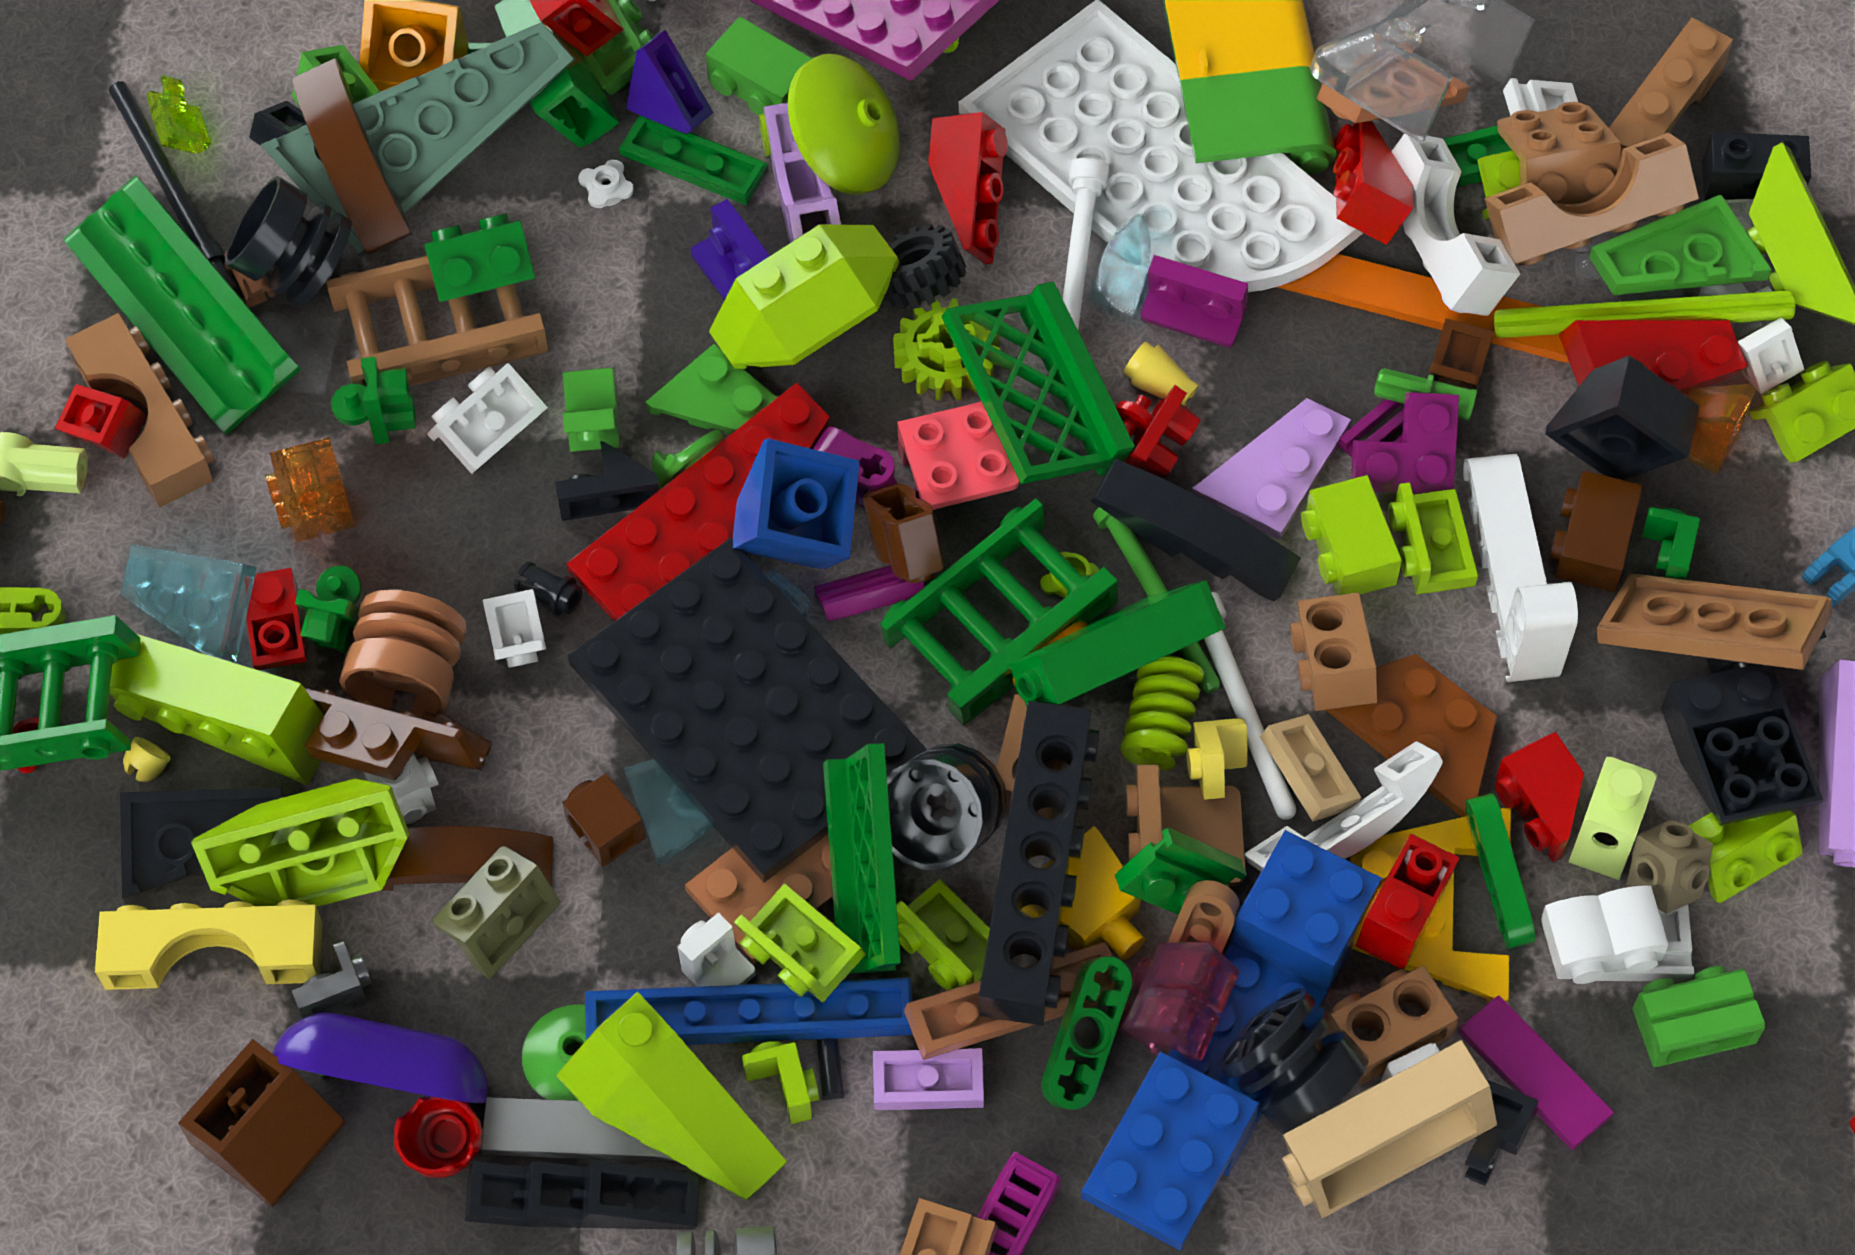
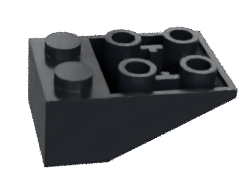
[1661,664,1823,826]

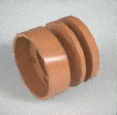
[339,590,467,718]

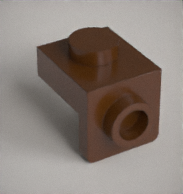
[1429,318,1494,390]

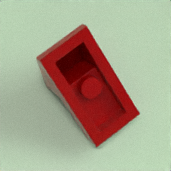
[54,384,146,459]

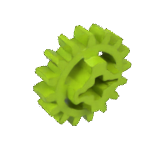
[893,298,1000,401]

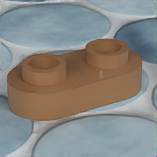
[1167,880,1240,971]

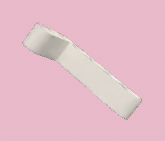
[1463,454,1578,682]

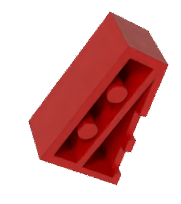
[1559,320,1748,395]

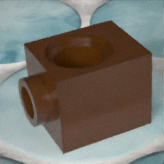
[562,773,646,867]

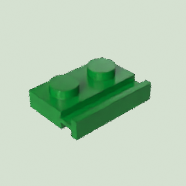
[1114,827,1247,915]

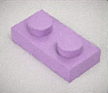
[873,1048,984,1110]

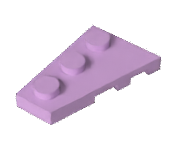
[1192,398,1351,539]

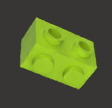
[1301,475,1402,595]

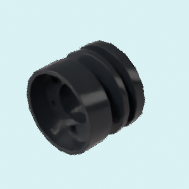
[225,176,352,307]
[887,743,1007,870]
[1220,987,1369,1135]

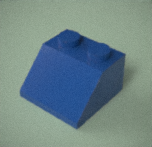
[733,438,860,569]

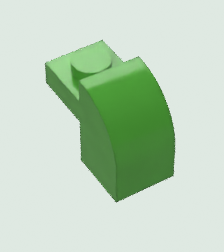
[562,367,621,452]

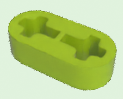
[0,587,66,635]

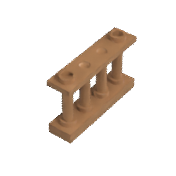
[326,256,549,387]

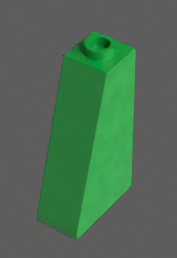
[495,0,619,148]
[1009,580,1226,707]

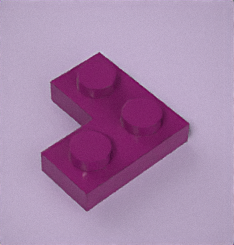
[1351,392,1459,494]

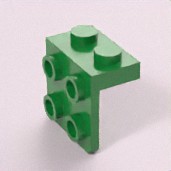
[423,213,535,302]

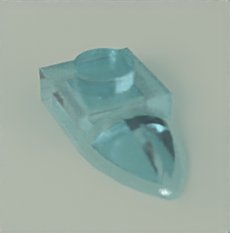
[1089,214,1151,316]

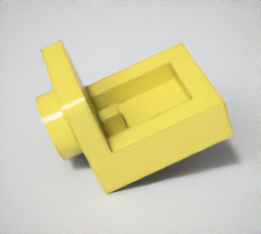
[1187,718,1247,800]

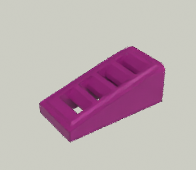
[977,1152,1061,1255]

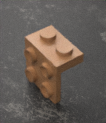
[1497,102,1621,204]
[1126,765,1245,887]

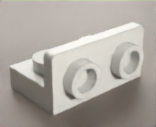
[427,363,548,474]

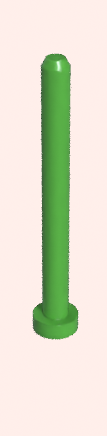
[1093,507,1220,694]

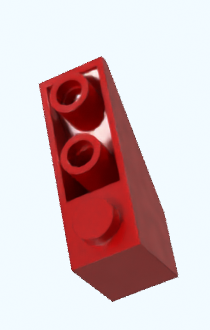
[928,112,1008,264]
[1333,120,1413,245]

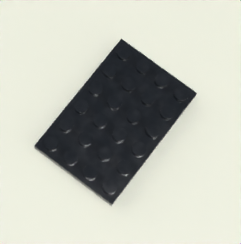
[568,538,927,883]

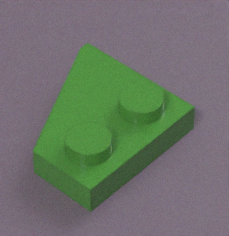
[645,344,777,435]

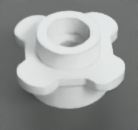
[578,160,634,208]

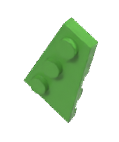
[1589,195,1772,295]

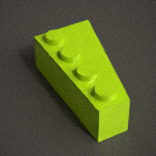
[110,634,324,785]

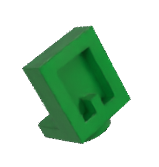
[1641,507,1700,580]

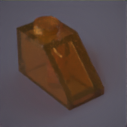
[1684,384,1757,474]

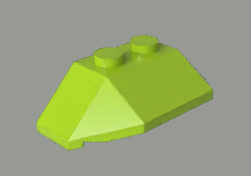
[1747,142,1855,326]
[709,224,900,369]
[191,778,410,907]

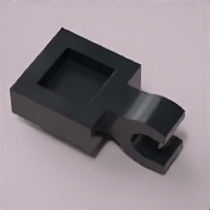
[1465,1080,1538,1186]

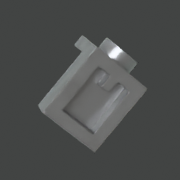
[292,941,372,1018]

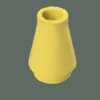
[1123,341,1199,406]

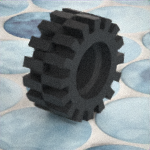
[884,224,966,309]

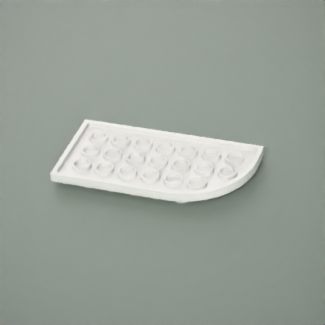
[959,0,1363,292]

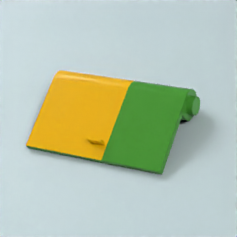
[1163,0,1337,174]

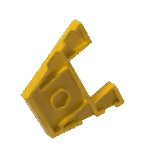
[1349,808,1511,1003]

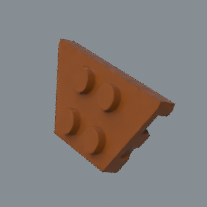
[1312,654,1497,817]

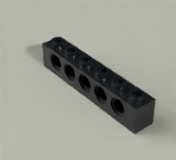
[978,701,1100,1026]

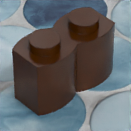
[863,483,944,583]

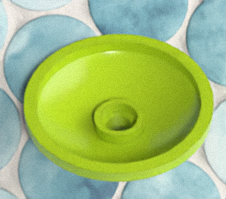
[788,54,900,195]

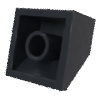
[1545,356,1700,480]

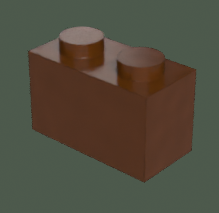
[1549,470,1642,592]

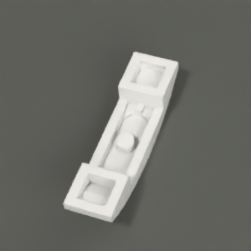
[1244,741,1443,871]

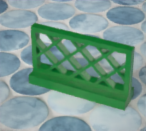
[942,281,1135,484]
[823,743,901,975]

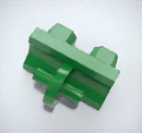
[331,357,416,444]
[295,565,363,654]

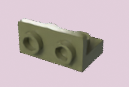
[432,846,561,980]

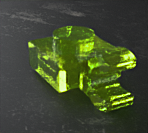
[147,75,211,154]

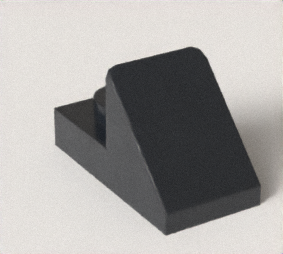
[555,441,659,521]

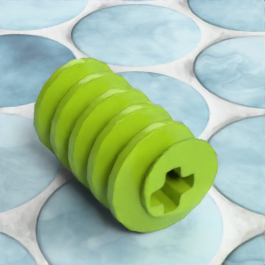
[1120,655,1204,771]

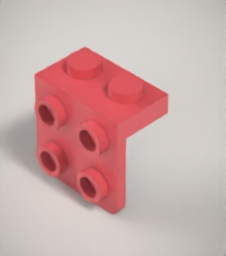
[898,401,1020,510]

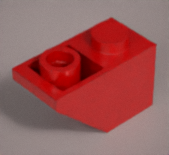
[240,567,308,671]
[1495,731,1584,863]
[1355,834,1460,970]

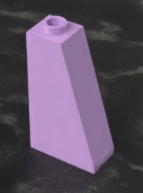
[1819,660,1855,867]

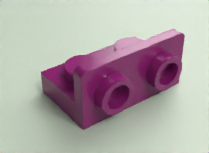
[1140,255,1248,348]

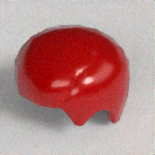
[394,1096,483,1178]

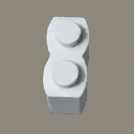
[1541,886,1669,984]

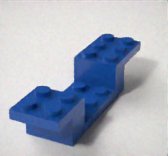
[1081,830,1382,1251]

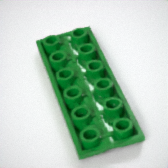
[63,174,301,435]

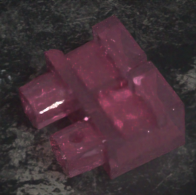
[1118,942,1240,1060]

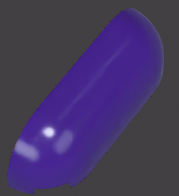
[272,1013,488,1103]

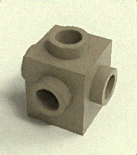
[1626,819,1713,914]

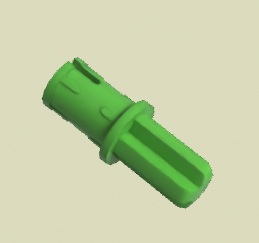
[1374,368,1477,421]

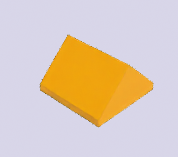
[359,0,469,91]

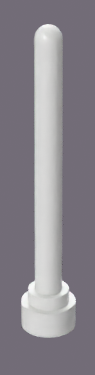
[1063,158,1109,330]
[1204,592,1296,820]

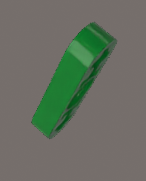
[1465,793,1535,949]
[1041,957,1132,1110]

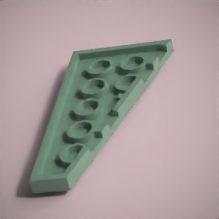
[261,22,576,254]

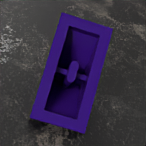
[626,30,714,134]

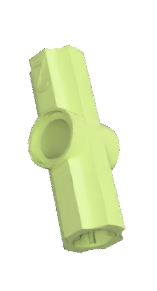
[0,432,88,496]

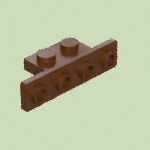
[304,688,480,781]

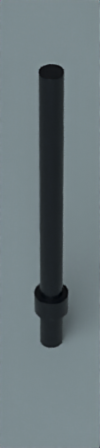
[109,81,239,293]

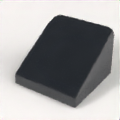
[249,101,306,146]

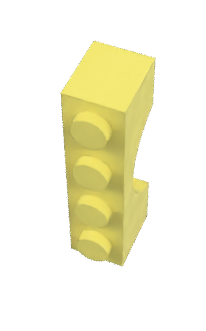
[95,900,323,990]

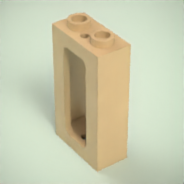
[1281,1040,1497,1218]

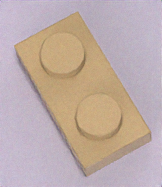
[1260,714,1362,822]

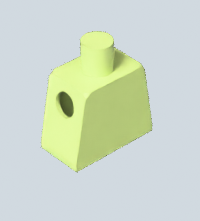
[1569,757,1657,880]

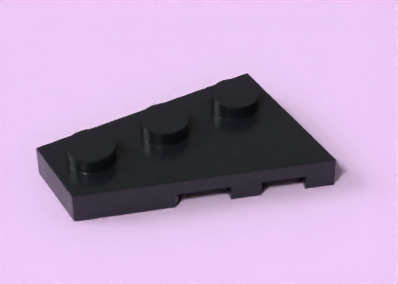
[120,787,283,899]

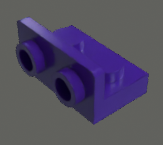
[691,199,770,301]

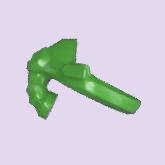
[651,429,724,490]

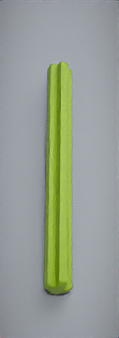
[1494,290,1796,338]

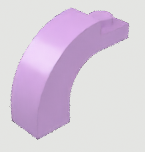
[763,102,841,243]

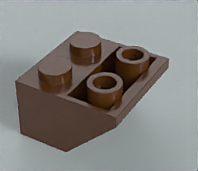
[178,1039,346,1208]

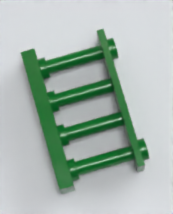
[880,498,1119,726]
[0,615,140,771]

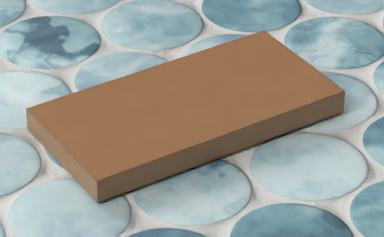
[1597,573,1832,670]

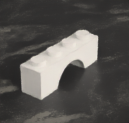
[1391,132,1520,316]

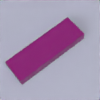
[1458,995,1614,1151]

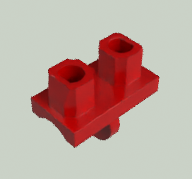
[1115,385,1201,479]

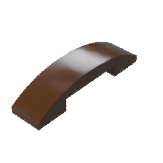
[291,58,413,254]
[380,826,553,891]

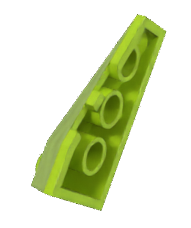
[556,991,787,1201]

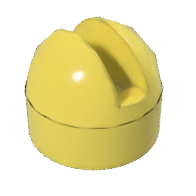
[123,737,171,782]

